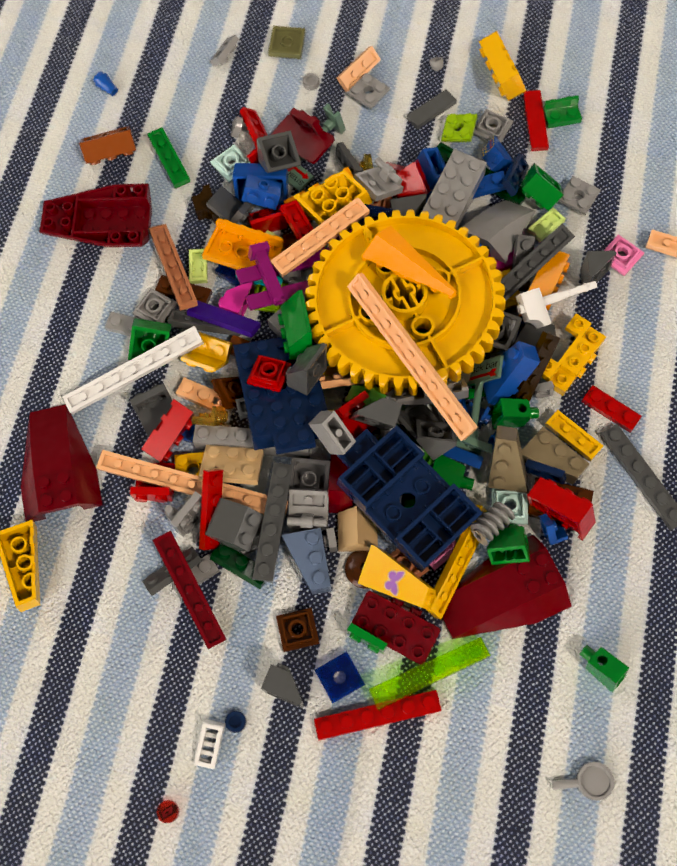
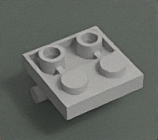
[354,157,404,202]
[287,488,329,530]
[165,491,202,537]

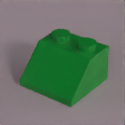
[521,163,564,211]
[128,318,172,366]

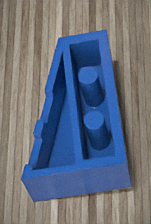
[483,341,540,405]

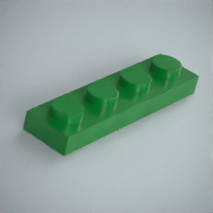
[147,127,191,189]

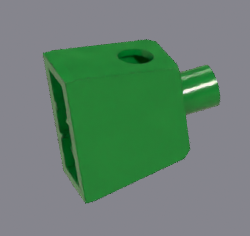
[490,398,539,430]
[433,455,475,491]
[487,523,530,565]
[579,645,629,693]

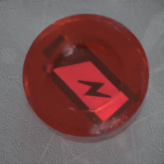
[157,800,180,823]

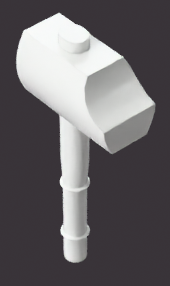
[515,281,597,329]

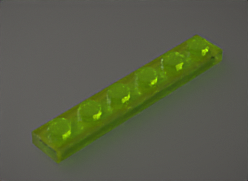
[368,637,491,710]

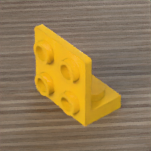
[181,332,232,373]

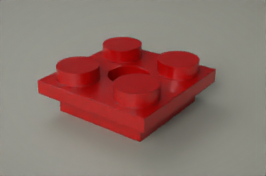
[247,355,291,392]

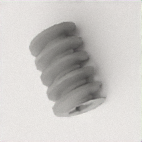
[470,502,515,546]

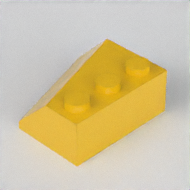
[294,170,372,225]

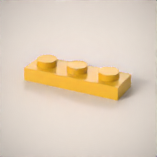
[544,410,603,462]

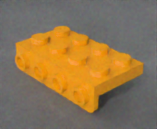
[202,218,284,270]

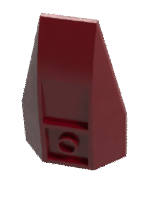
[39,183,152,247]

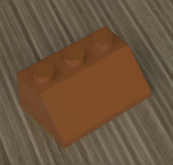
[79,125,136,165]

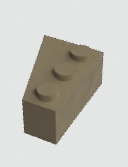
[488,425,528,493]
[522,426,590,485]

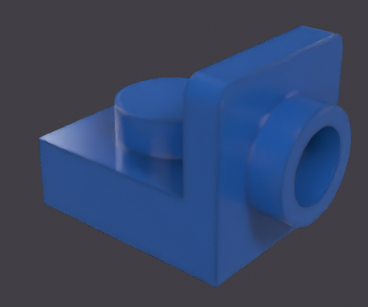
[467,401,492,430]
[539,513,568,545]

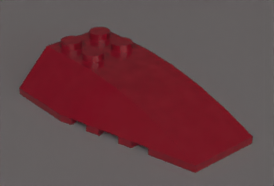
[21,404,103,522]
[442,534,572,639]

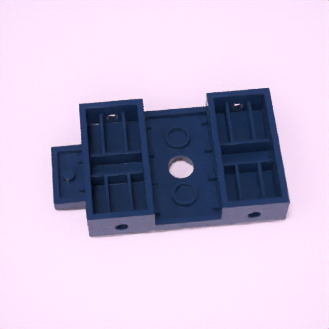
[233,337,328,455]
[336,425,483,572]

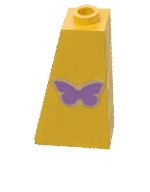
[358,545,436,610]

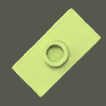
[527,207,566,243]
[189,249,208,284]

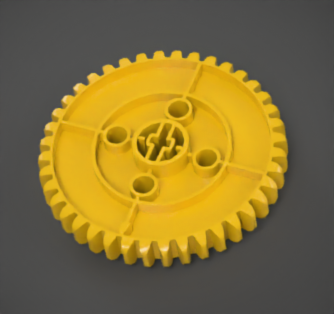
[305,209,506,396]

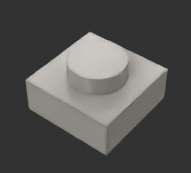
[323,527,338,553]

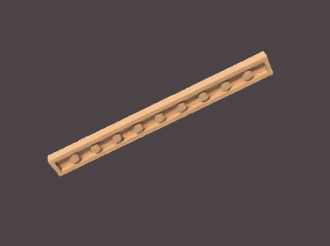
[347,273,478,441]
[96,450,289,515]

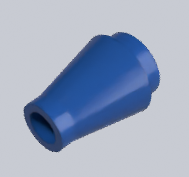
[93,71,118,96]

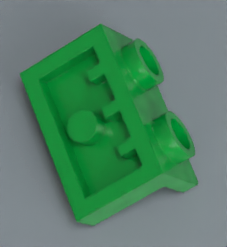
[543,95,582,129]

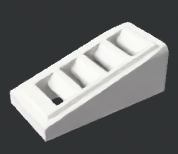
[194,719,225,769]

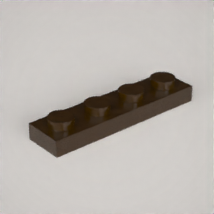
[510,331,560,402]

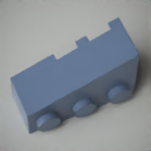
[281,528,332,595]

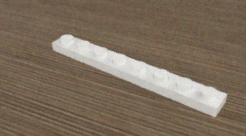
[63,326,204,414]

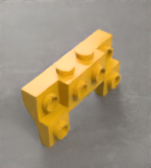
[542,313,606,396]

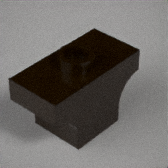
[191,184,220,224]

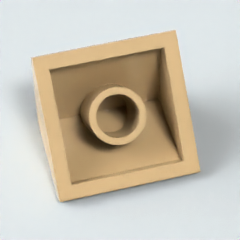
[338,506,378,552]

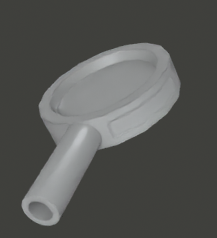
[552,762,614,801]

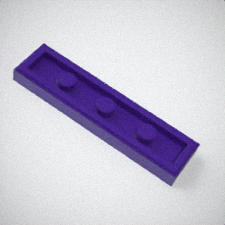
[187,300,261,338]

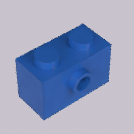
[416,147,446,190]
[241,174,282,210]

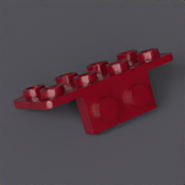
[271,107,335,164]
[351,591,440,665]

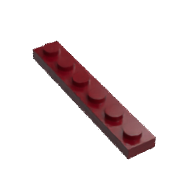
[153,530,227,650]

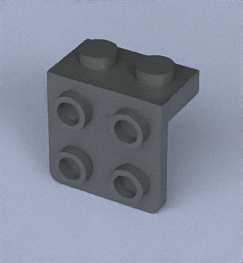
[206,187,256,224]
[129,383,172,437]
[397,404,441,440]

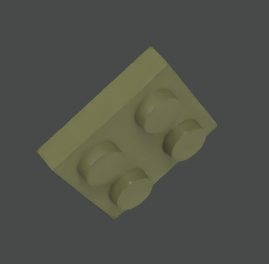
[268,26,306,59]

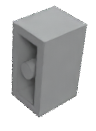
[308,411,356,455]

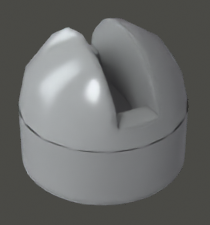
[429,57,443,71]

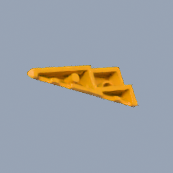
[362,226,457,299]

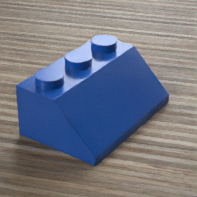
[233,163,288,205]

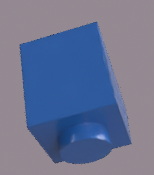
[482,136,513,172]

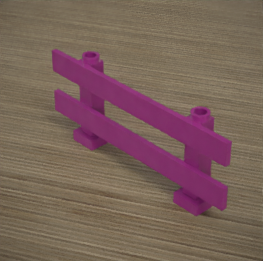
[235,227,352,311]

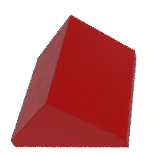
[247,204,287,233]

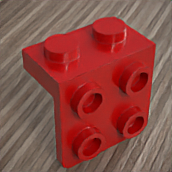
[130,463,175,503]

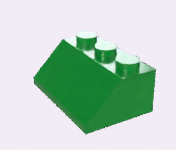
[278,290,312,361]

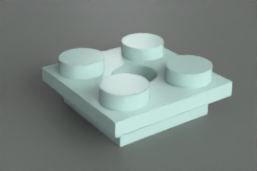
[210,145,250,183]
[491,488,528,525]

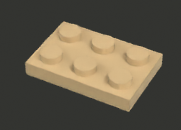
[199,445,264,485]

